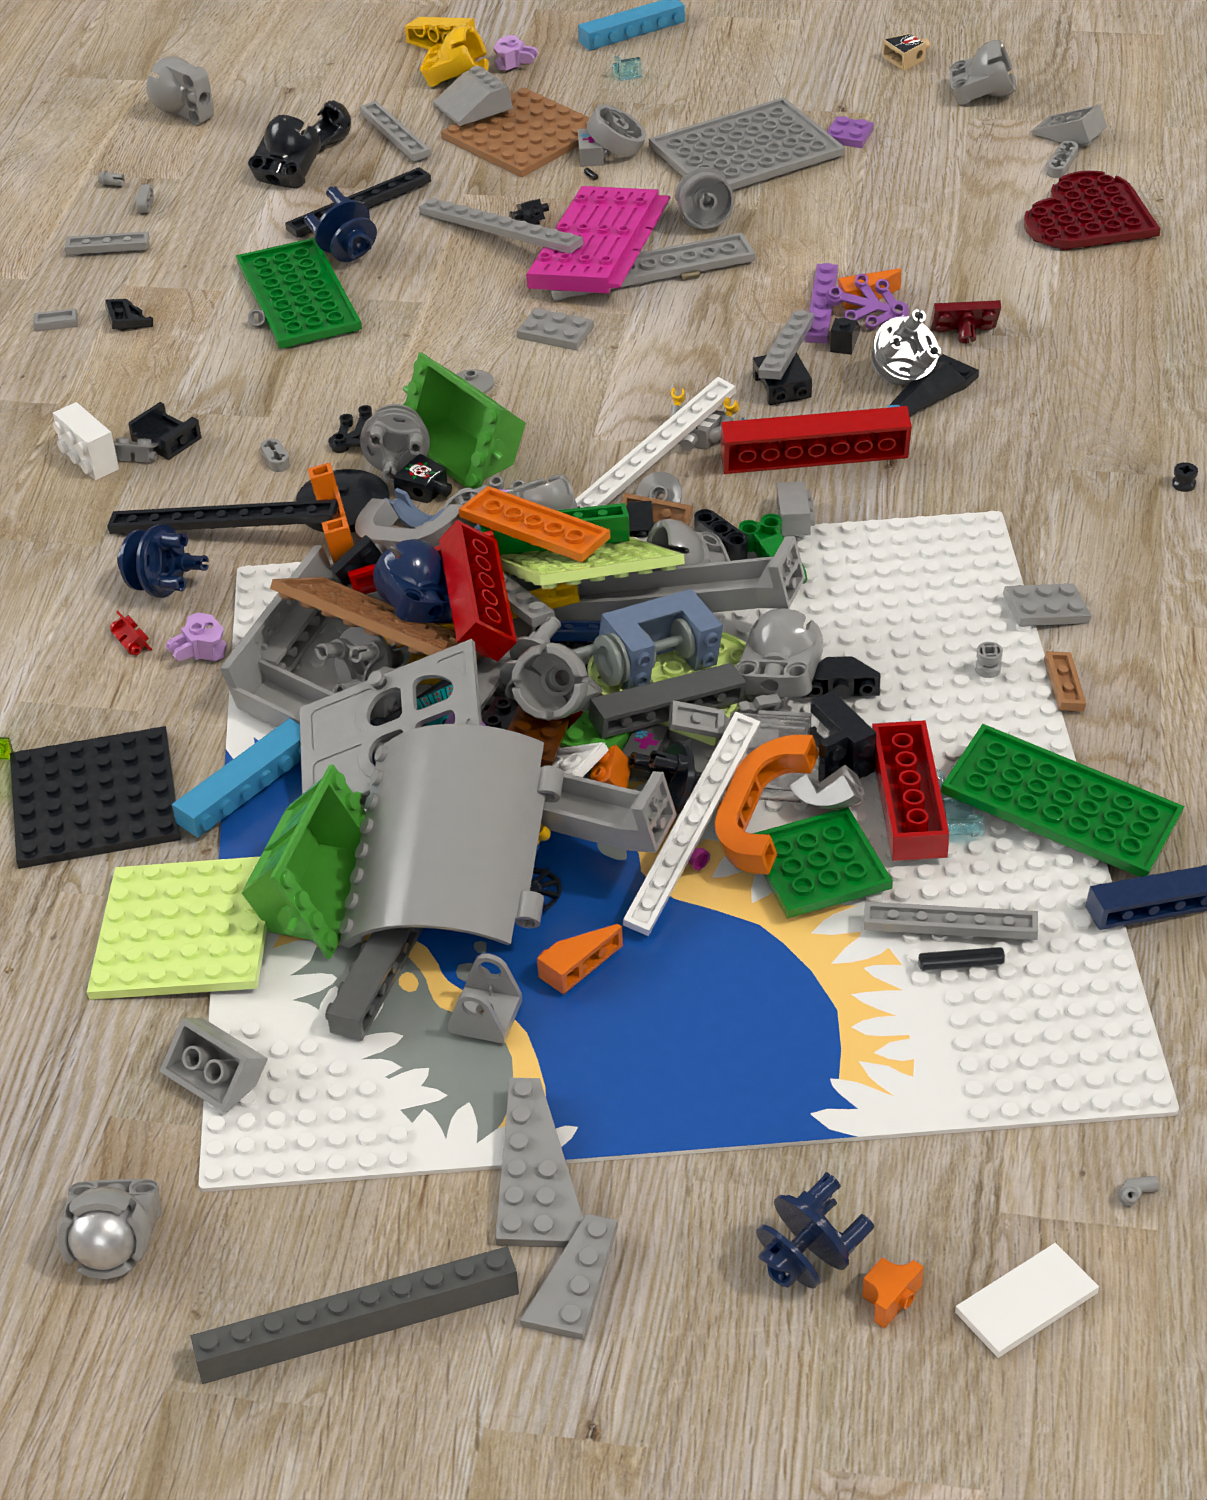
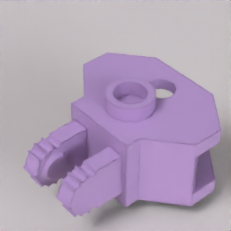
[494,35,538,71]
[166,612,227,661]

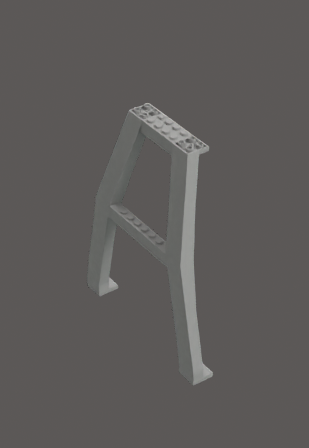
[220,536,806,853]

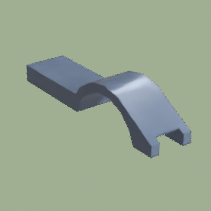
[384,488,479,531]

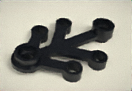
[328,405,372,453]

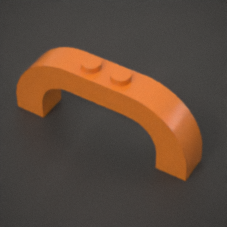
[307,462,354,564]
[715,735,819,875]

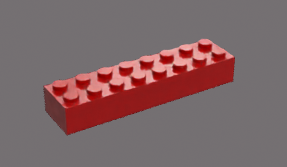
[721,406,912,474]

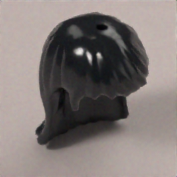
[300,100,351,153]

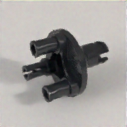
[628,742,724,816]

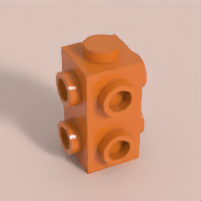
[590,744,631,788]

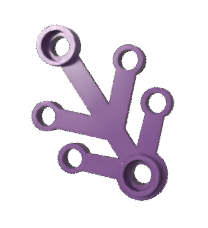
[825,273,909,330]

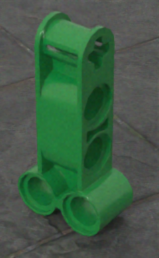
[738,513,807,584]

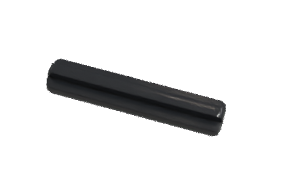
[918,947,1005,970]

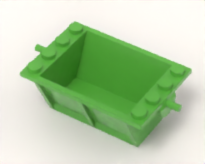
[403,352,526,489]
[241,764,366,959]

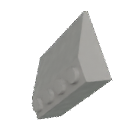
[433,66,513,126]

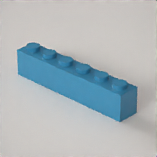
[578,0,685,51]
[172,718,301,838]

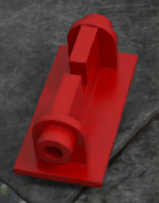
[110,610,153,655]

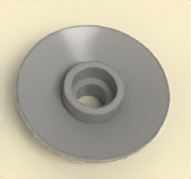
[456,369,494,394]
[636,472,682,503]

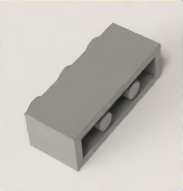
[776,481,815,536]

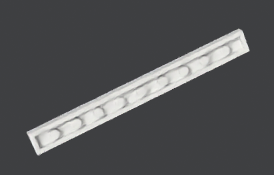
[575,377,736,508]
[623,712,760,936]

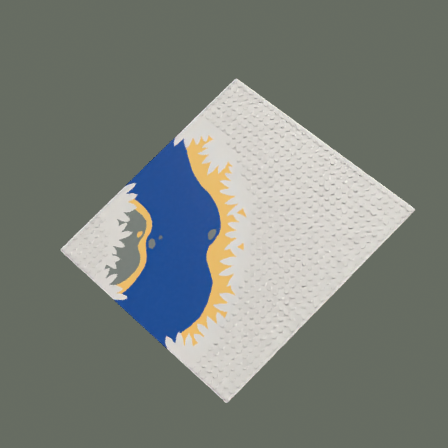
[198,511,1179,1192]

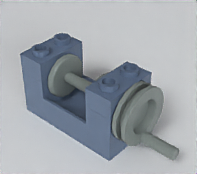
[573,589,723,690]

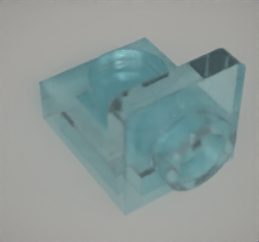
[612,56,642,81]

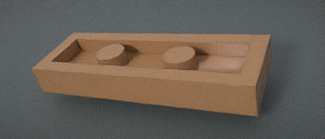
[622,493,694,526]
[1044,651,1087,711]

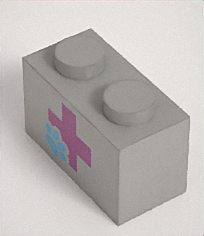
[578,129,607,167]

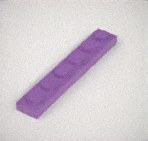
[806,263,838,343]

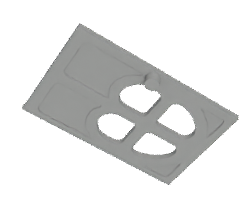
[299,639,482,798]

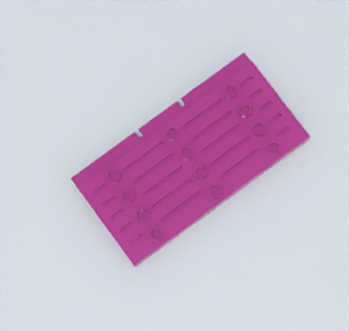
[526,186,671,293]

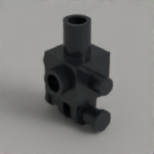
[509,199,549,225]

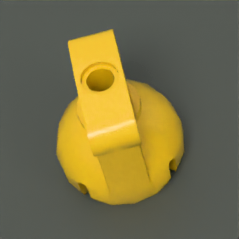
[420,25,489,87]

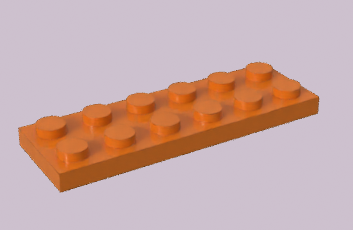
[459,486,610,562]

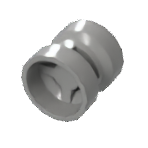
[975,642,1003,678]

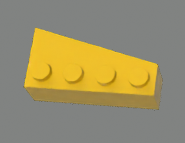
[405,17,475,50]

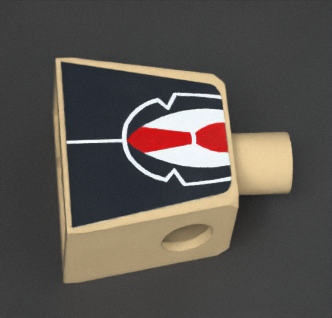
[882,33,930,71]

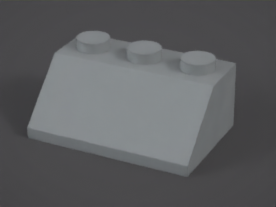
[159,1018,268,1112]

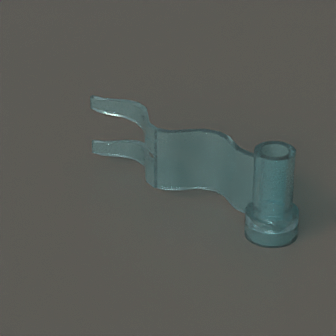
[936,765,985,837]

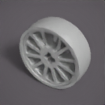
[587,105,646,157]

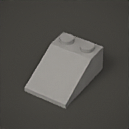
[1031,105,1107,146]

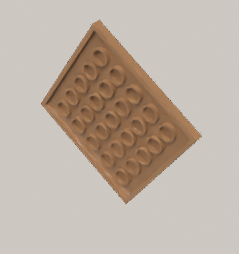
[441,88,589,177]

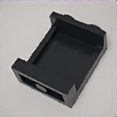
[753,352,812,405]
[128,402,202,460]

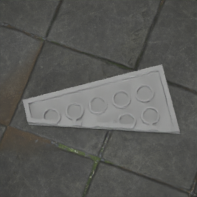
[495,1077,583,1247]

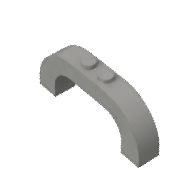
[355,498,477,558]

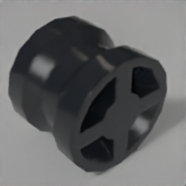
[1172,462,1198,492]

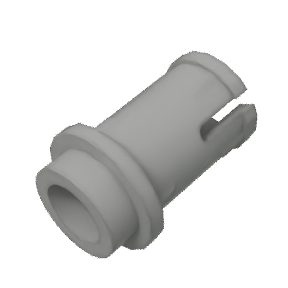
[98,170,125,187]

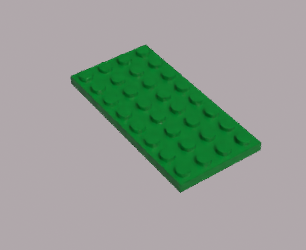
[236,237,362,349]
[940,723,1185,877]

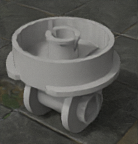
[674,167,734,230]

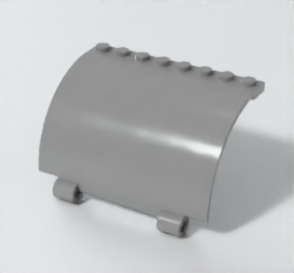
[339,724,564,948]

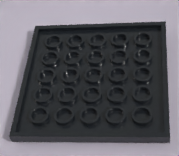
[10,726,181,869]

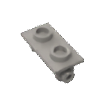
[113,437,159,463]

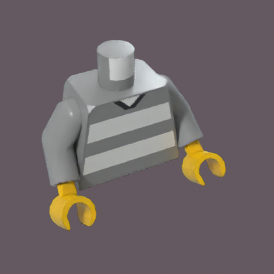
[670,387,740,451]

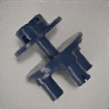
[304,186,377,262]
[117,524,209,598]
[756,1172,875,1289]

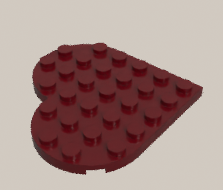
[1024,171,1161,250]

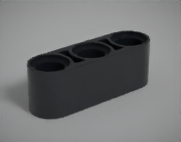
[694,509,748,561]

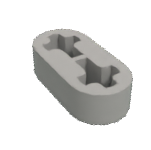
[136,184,154,213]
[260,438,290,472]

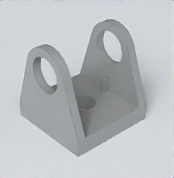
[448,954,522,1044]

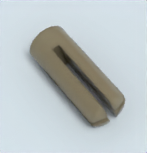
[680,270,700,281]

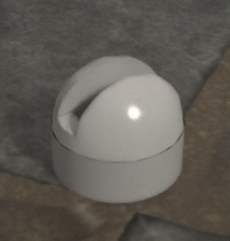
[248,309,265,327]

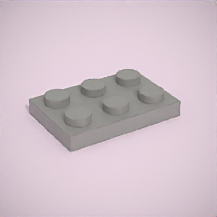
[517,308,594,350]
[1003,583,1091,626]

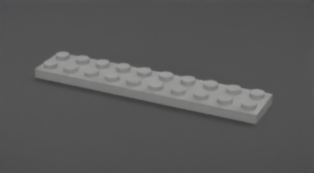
[549,233,755,300]

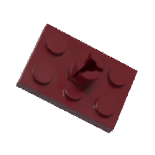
[930,300,1001,344]

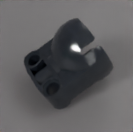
[248,115,321,188]

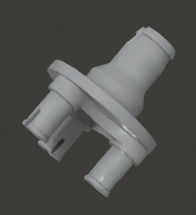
[316,626,404,693]

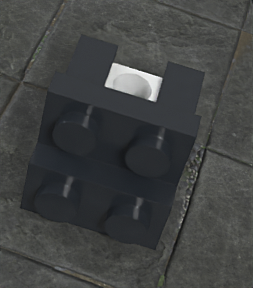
[810,690,876,782]

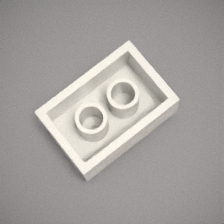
[53,402,119,480]

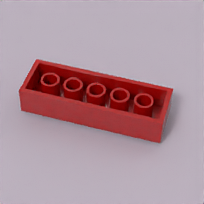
[439,520,517,662]
[872,720,949,861]

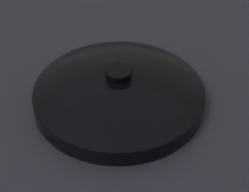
[296,469,390,533]

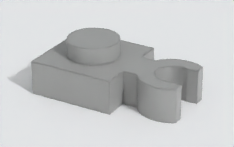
[733,694,782,720]

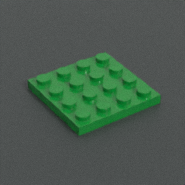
[752,807,893,919]

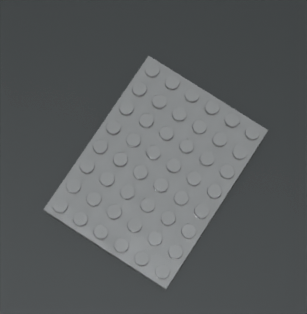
[649,97,845,191]

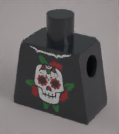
[393,454,452,503]

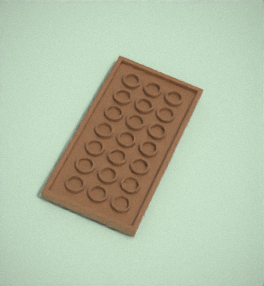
[270,577,483,660]

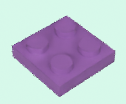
[827,116,874,148]

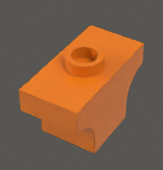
[862,1257,924,1328]

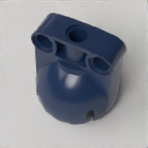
[373,539,453,623]

